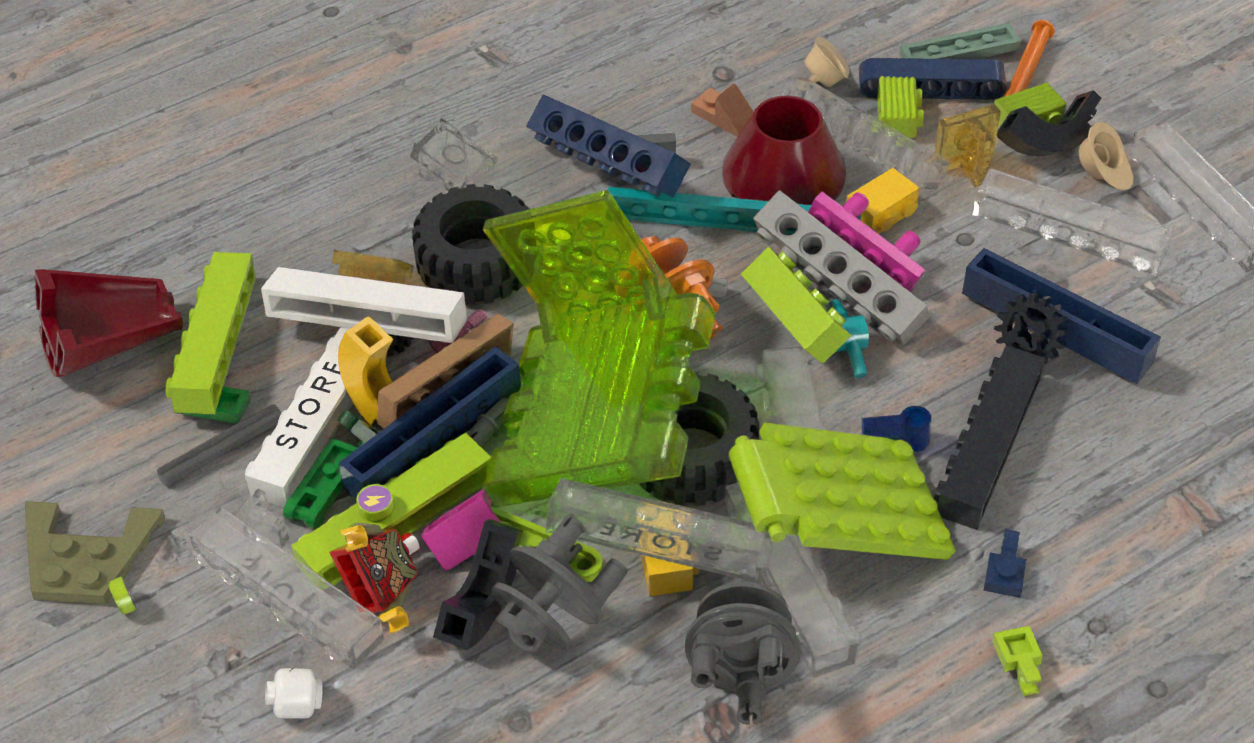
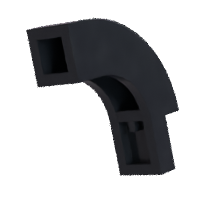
[995,90,1101,157]
[433,519,523,650]

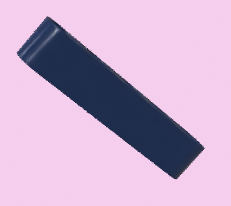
[859,58,1007,100]

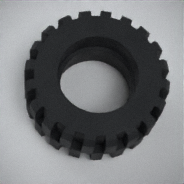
[412,184,538,305]
[624,371,759,506]

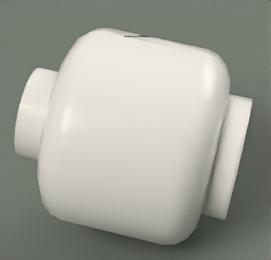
[265,668,322,719]

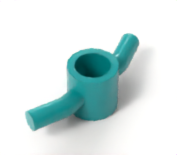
[829,299,869,379]

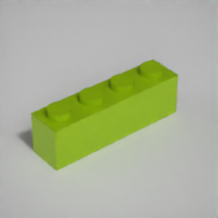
[741,246,851,364]

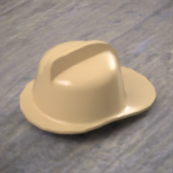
[804,36,850,87]
[1079,122,1134,191]

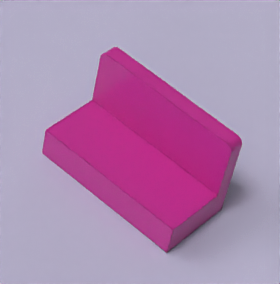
[421,489,501,571]

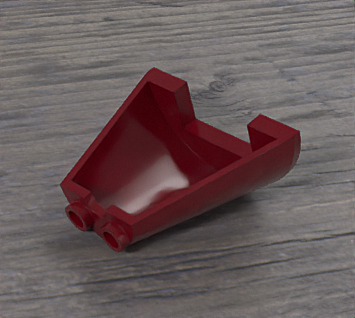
[35,269,183,377]

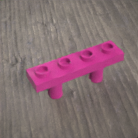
[808,192,926,292]

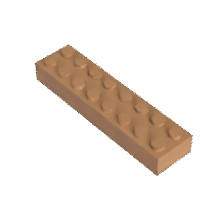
[377,313,514,429]

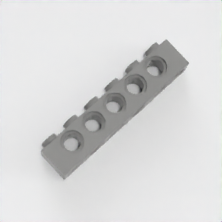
[753,190,930,346]

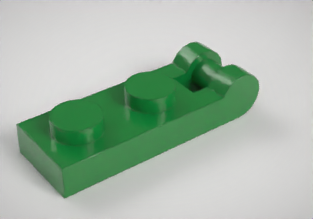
[283,438,359,530]

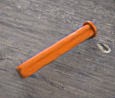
[1004,20,1055,97]

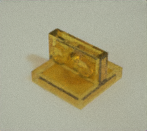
[932,104,1001,187]
[332,250,414,284]

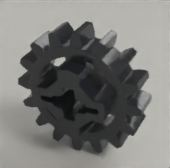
[994,293,1070,365]

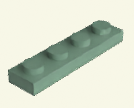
[899,23,1021,59]

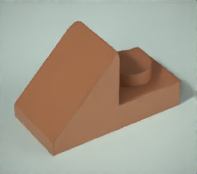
[691,83,754,137]

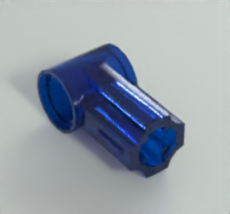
[861,406,932,452]

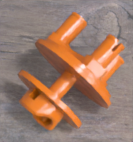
[615,236,723,357]

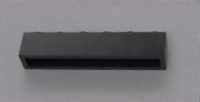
[934,346,1045,530]

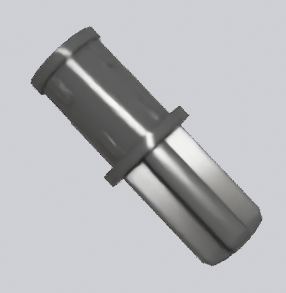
[466,398,517,447]

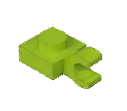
[992,626,1043,696]

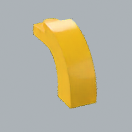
[338,316,393,425]

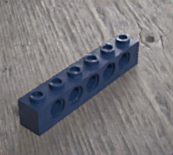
[526,94,691,198]

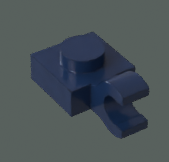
[983,529,1027,598]

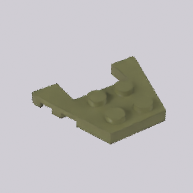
[25,501,165,604]

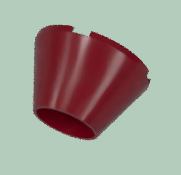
[722,96,846,205]

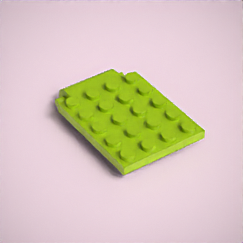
[729,422,956,560]

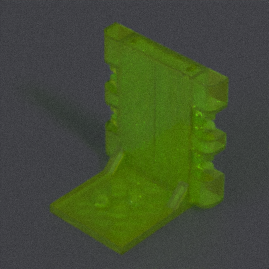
[481,190,716,508]

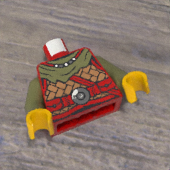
[329,523,419,634]

